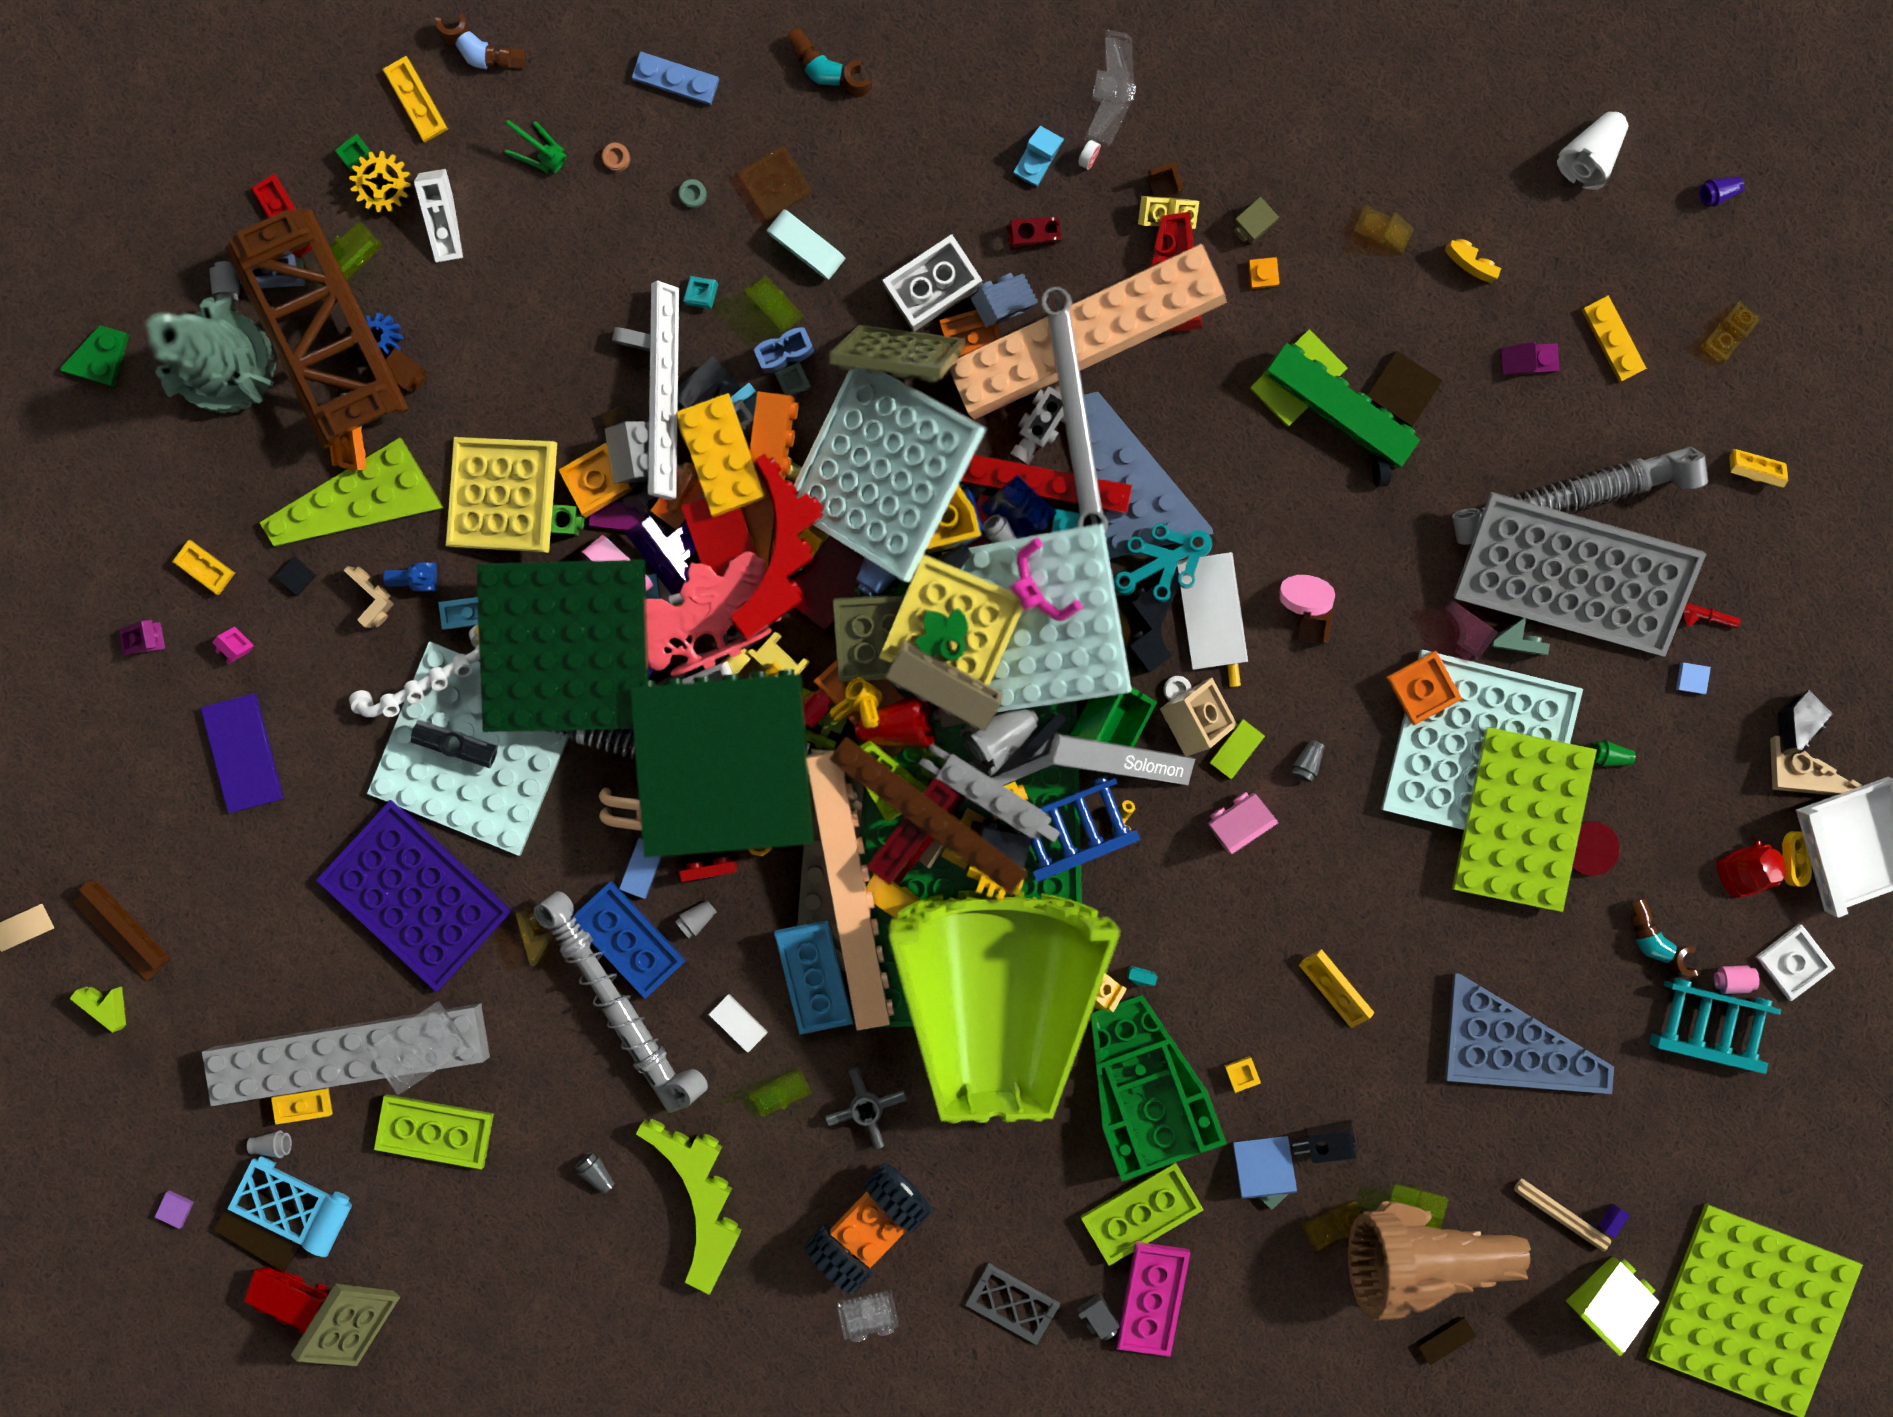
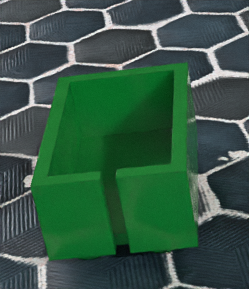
[1070,687,1157,775]

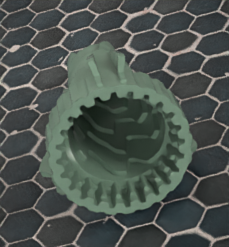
[146,297,276,413]

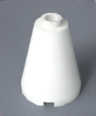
[1557,112,1628,190]

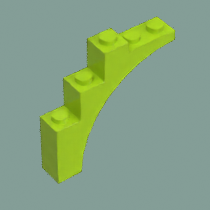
[636,1119,742,1295]

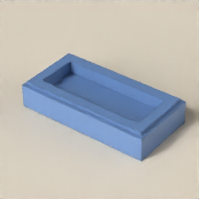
[619,838,662,899]

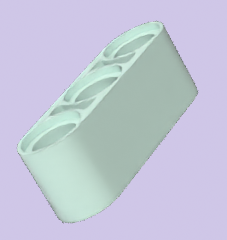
[767,209,846,280]

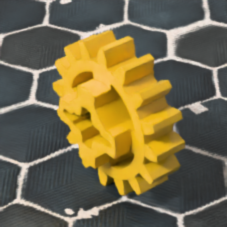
[349,151,412,212]

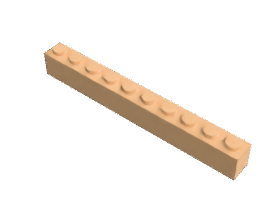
[807,750,894,1030]

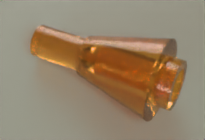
[666,462,699,513]

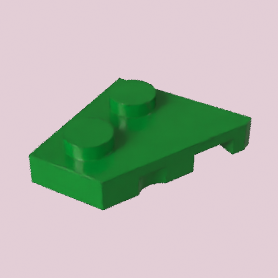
[60,325,130,387]

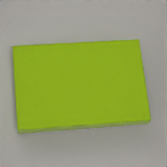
[1249,329,1348,427]

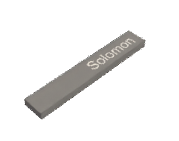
[1048,734,1195,785]

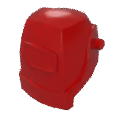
[1716,840,1786,898]

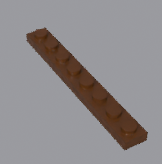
[829,737,1029,895]

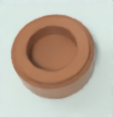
[602,143,630,172]

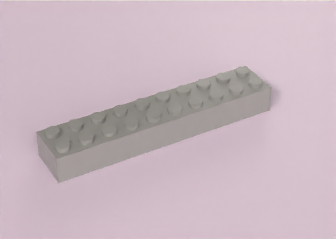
[202,1003,490,1106]

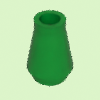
[1592,739,1636,767]

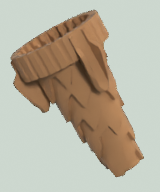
[1348,1201,1531,1320]

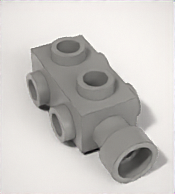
[1010,385,1065,465]

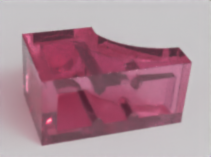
[1441,600,1498,661]

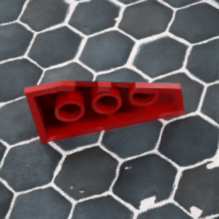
[1150,212,1203,332]

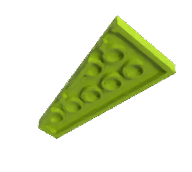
[259,438,444,547]

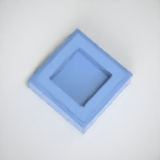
[1676,663,1711,694]

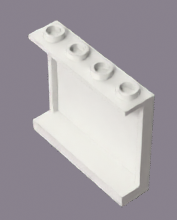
[1796,777,1893,918]

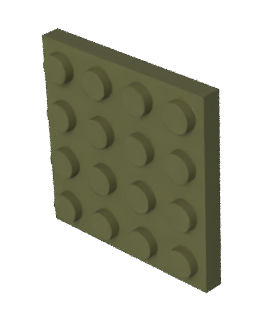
[830,325,965,381]

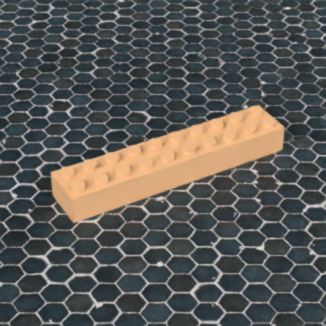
[949,244,1227,420]

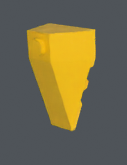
[926,484,981,554]

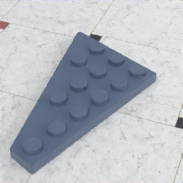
[1083,392,1214,559]
[1445,973,1614,1094]

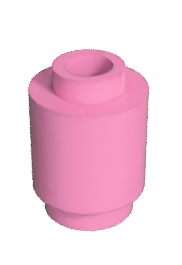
[1714,965,1759,994]

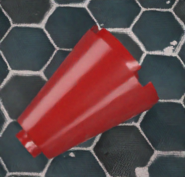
[855,694,935,749]

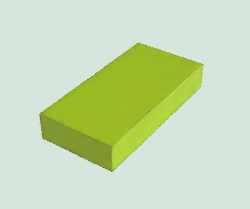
[1209,719,1265,780]

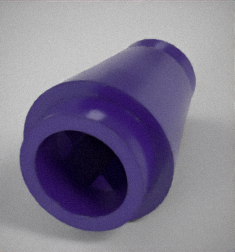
[1699,176,1744,207]

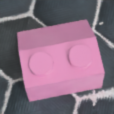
[1207,792,1278,854]

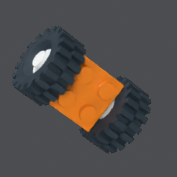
[804,1162,933,1295]

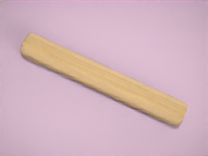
[1514,1179,1611,1251]

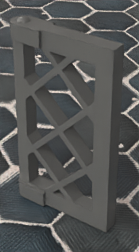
[965,1262,1060,1345]

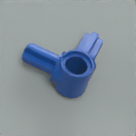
[383,563,438,592]

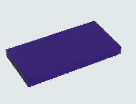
[201,694,284,813]

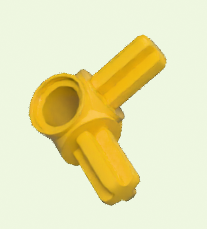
[829,677,882,728]

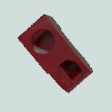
[1007,217,1062,250]

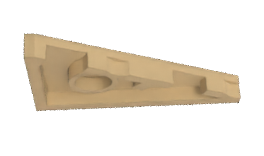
[1770,736,1862,796]

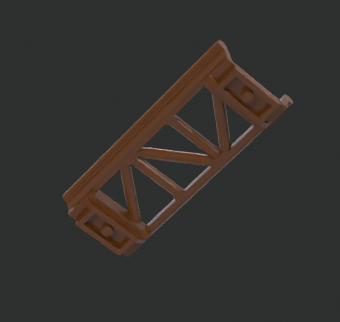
[225,207,409,449]

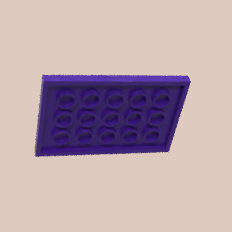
[316,800,513,992]

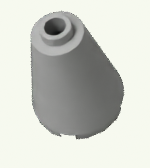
[959,708,1039,776]

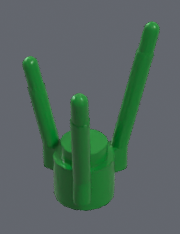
[504,120,567,174]

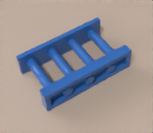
[1030,775,1140,882]

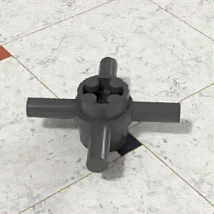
[826,1067,907,1149]

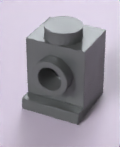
[1077,1293,1119,1341]

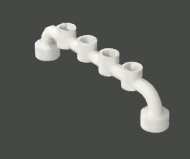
[349,625,480,717]

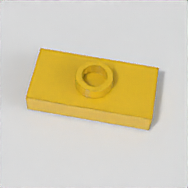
[1729,449,1788,488]
[172,540,235,595]

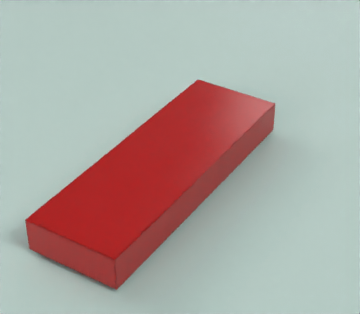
[251,174,313,258]

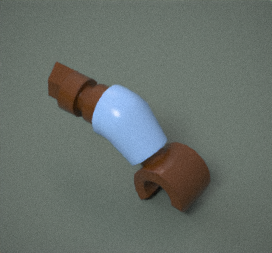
[435,13,526,69]

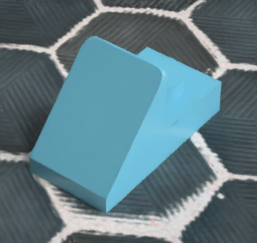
[1013,126,1064,187]

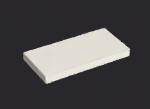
[1177,552,1248,670]

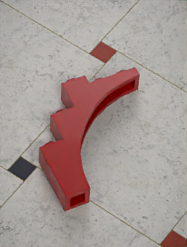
[730,453,824,642]

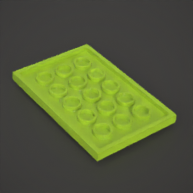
[1452,727,1597,912]

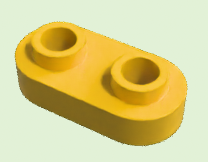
[1782,831,1812,887]

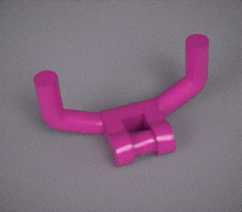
[1009,537,1082,621]

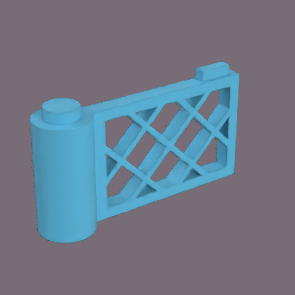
[228,1156,352,1257]

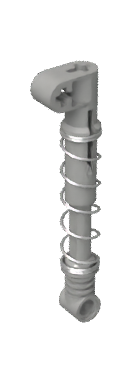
[534,891,708,1113]

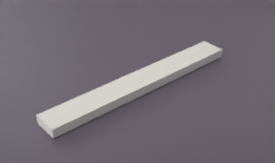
[648,281,679,500]

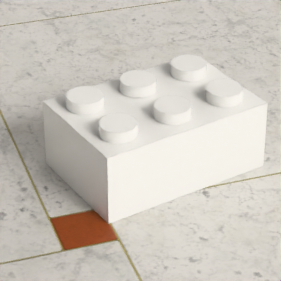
[882,234,983,332]

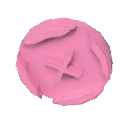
[1280,575,1336,616]

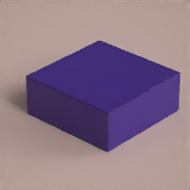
[1598,1204,1630,1238]

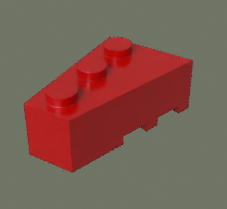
[244,1267,329,1334]

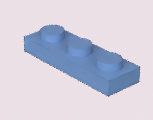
[632,51,719,105]

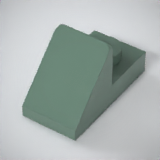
[1487,618,1550,655]

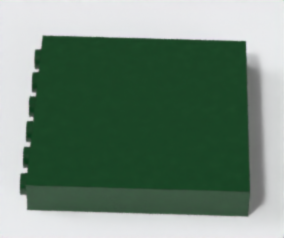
[630,669,815,857]

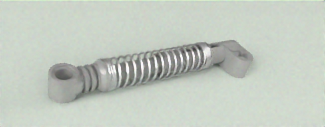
[1452,447,1708,545]

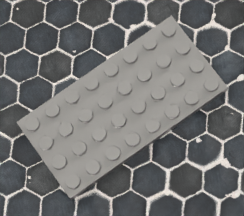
[1453,492,1706,657]

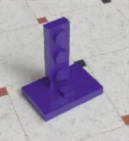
[624,517,696,595]

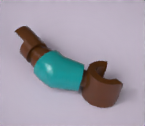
[787,28,872,97]
[1630,897,1700,977]

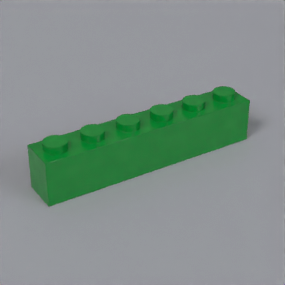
[1262,343,1421,469]

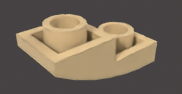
[0,904,54,952]

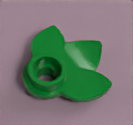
[915,608,968,660]

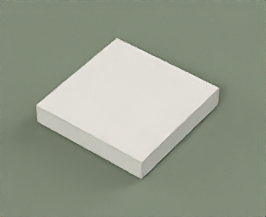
[1755,924,1835,1001]

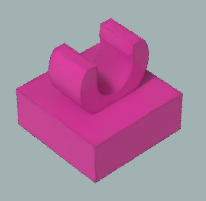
[213,627,254,664]

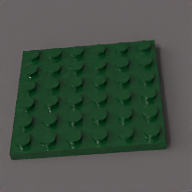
[476,560,649,732]

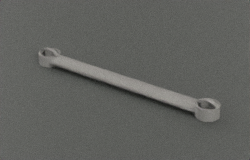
[1042,287,1108,533]

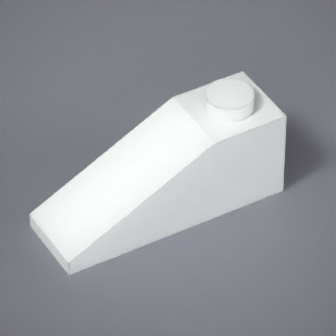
[414,169,463,262]

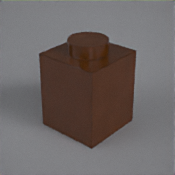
[386,348,428,393]

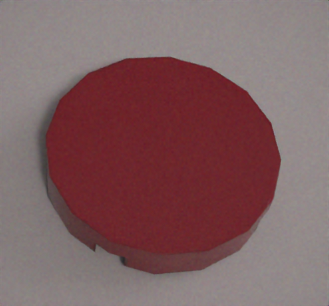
[1572,821,1620,876]

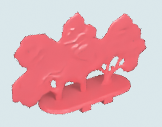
[646,552,782,676]

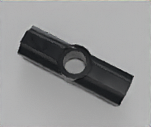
[410,720,498,769]

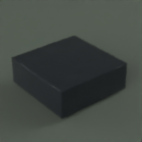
[276,556,317,595]

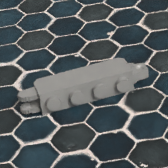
[919,743,1061,842]

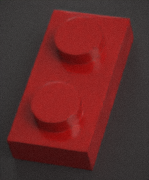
[679,856,738,882]

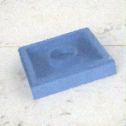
[1233,1136,1297,1199]

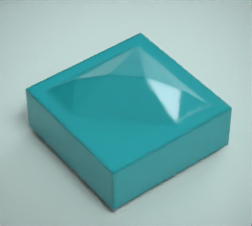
[683,276,718,309]
[1126,966,1157,986]

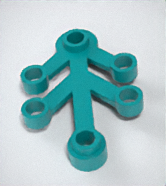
[1113,523,1212,602]

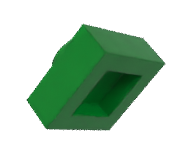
[335,133,371,175]

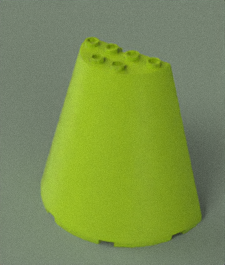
[890,889,1119,1123]

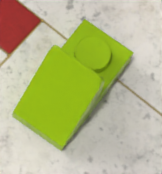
[70,987,126,1033]

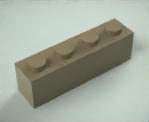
[886,640,1003,731]

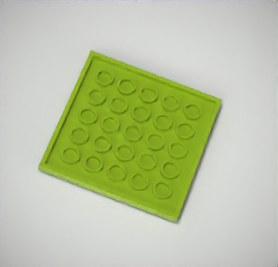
[1646,1203,1863,1417]

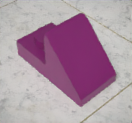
[1500,342,1559,376]
[119,620,165,656]

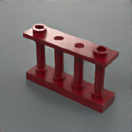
[866,778,966,886]

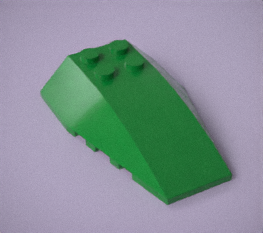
[1091,995,1227,1181]

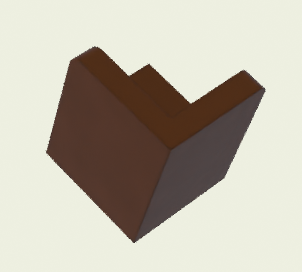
[1146,161,1184,198]
[1298,610,1333,644]

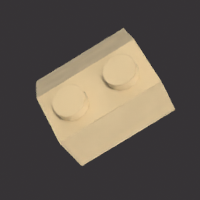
[1160,678,1237,757]

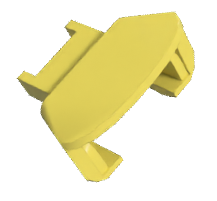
[719,632,811,679]

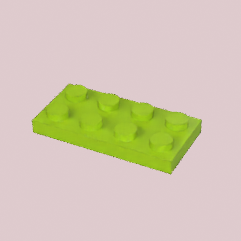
[374,1094,494,1169]
[1081,1162,1204,1266]

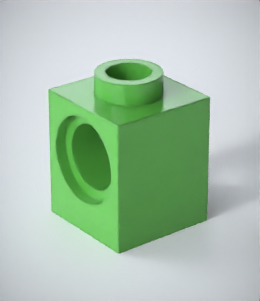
[550,505,584,536]

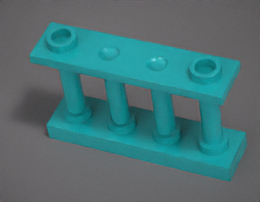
[1650,978,1781,1074]

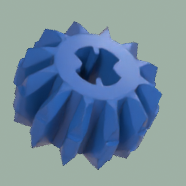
[357,313,404,357]

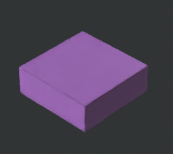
[155,1190,194,1229]

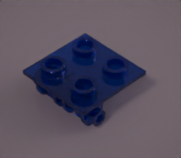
[980,474,1057,539]

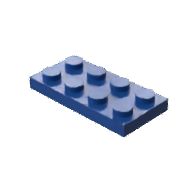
[572,881,686,999]

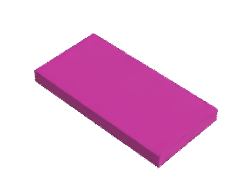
[1116,1241,1191,1357]

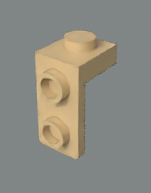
[344,566,394,628]

